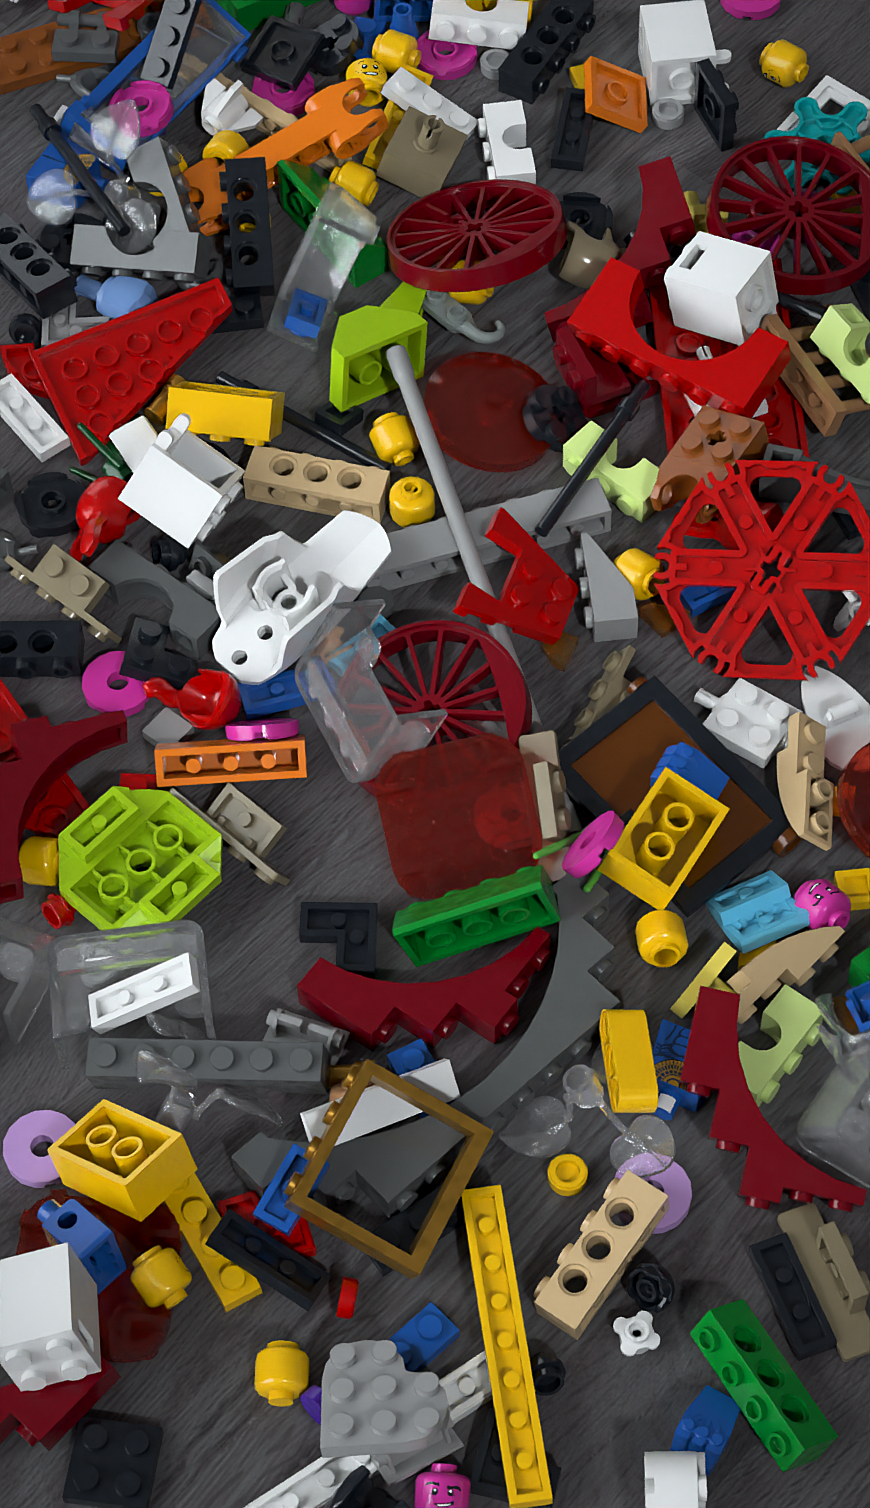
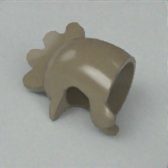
[558,221,627,290]

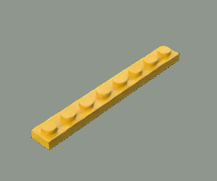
[461,1185,553,1508]

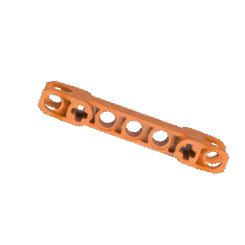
[183,78,389,237]

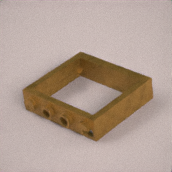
[284,1059,494,1279]

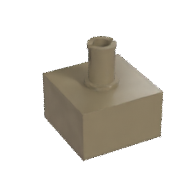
[376,106,468,198]

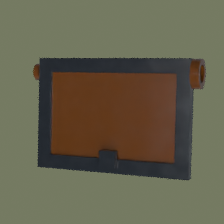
[559,675,804,918]

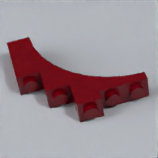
[544,156,696,342]
[0,710,128,904]
[297,927,552,1052]
[679,986,867,1213]
[0,1356,121,1451]

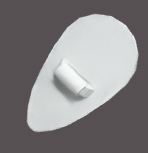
[801,666,870,773]

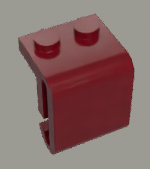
[552,326,659,418]

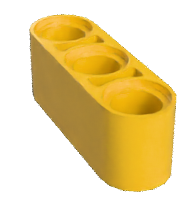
[599,1009,658,1113]

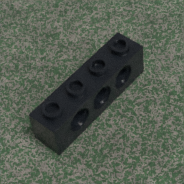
[498,0,596,104]
[219,157,275,297]
[0,213,78,320]
[0,620,85,679]

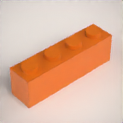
[154,734,308,787]

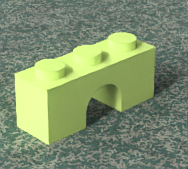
[810,303,870,404]
[563,421,664,523]
[738,984,825,1107]

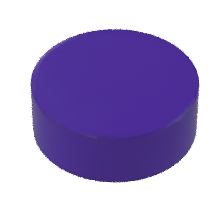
[300,1385,322,1425]

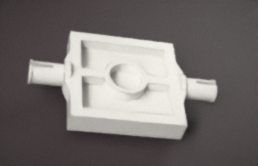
[694,678,803,769]

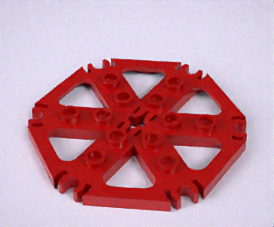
[654,460,870,681]

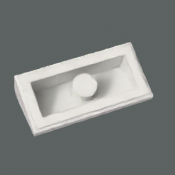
[109,416,158,473]

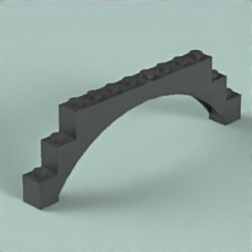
[231,874,620,1218]

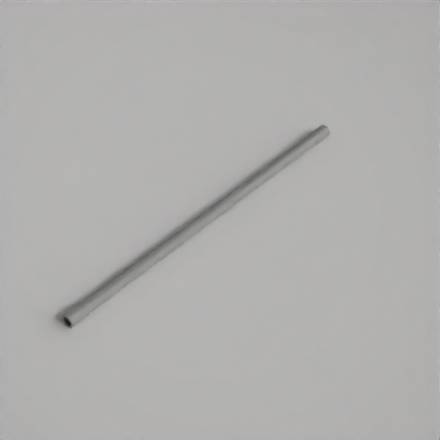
[386,345,582,836]

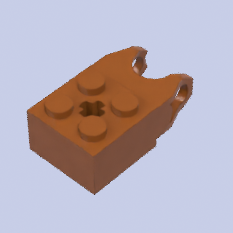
[650,405,769,524]

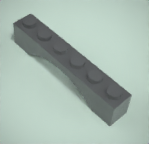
[85,1037,331,1094]

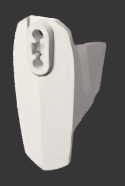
[212,510,392,685]

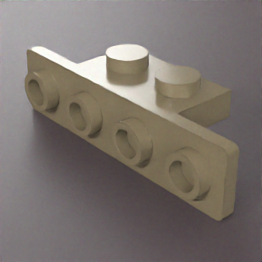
[4,544,122,644]
[561,645,636,748]
[518,730,571,883]
[169,782,291,886]
[777,1203,870,1362]

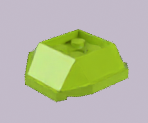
[58,786,223,942]

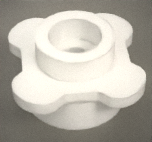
[613,1311,660,1356]

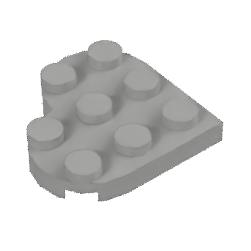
[320,1340,450,1458]

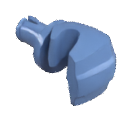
[74,274,158,320]

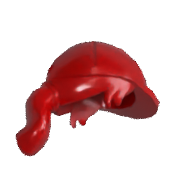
[142,669,241,731]

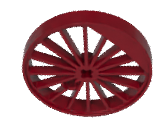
[705,136,870,295]
[387,179,567,292]
[333,620,532,811]

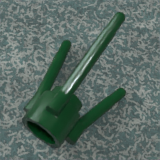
[69,422,134,483]

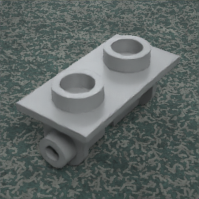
[263,1008,350,1065]
[370,1417,464,1487]

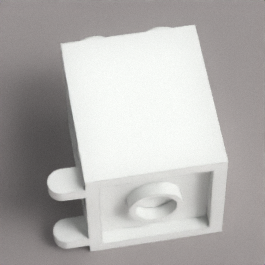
[638,0,731,108]
[664,231,779,347]
[118,413,245,548]
[0,1242,101,1392]

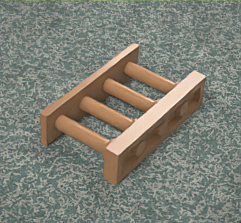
[760,303,870,437]

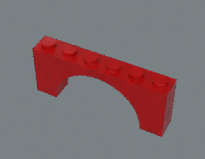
[567,257,791,419]

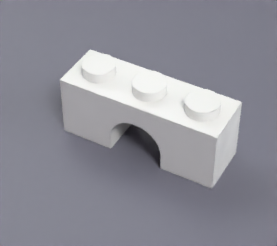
[429,0,529,50]
[477,100,536,185]

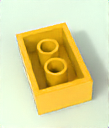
[166,381,285,446]
[597,767,730,910]
[47,1099,198,1222]

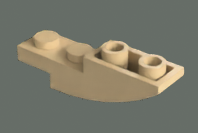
[777,711,834,851]
[726,926,845,1025]

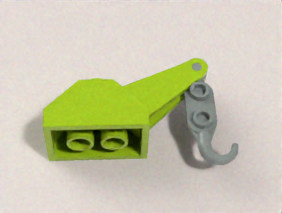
[329,281,506,412]

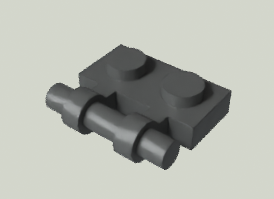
[51,10,120,63]

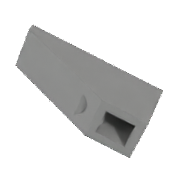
[574,533,638,642]

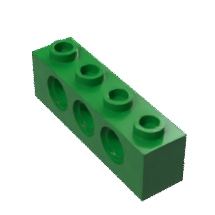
[689,1299,839,1473]

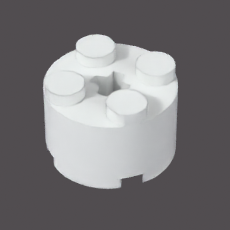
[644,1451,707,1508]

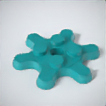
[763,97,870,196]

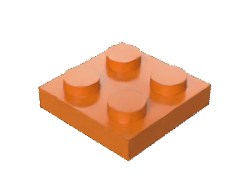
[584,56,648,134]

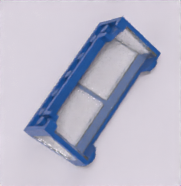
[60,0,252,176]

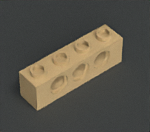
[243,446,391,524]
[533,1169,669,1340]

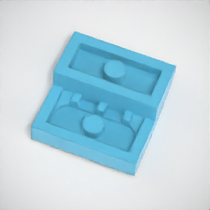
[705,870,810,954]

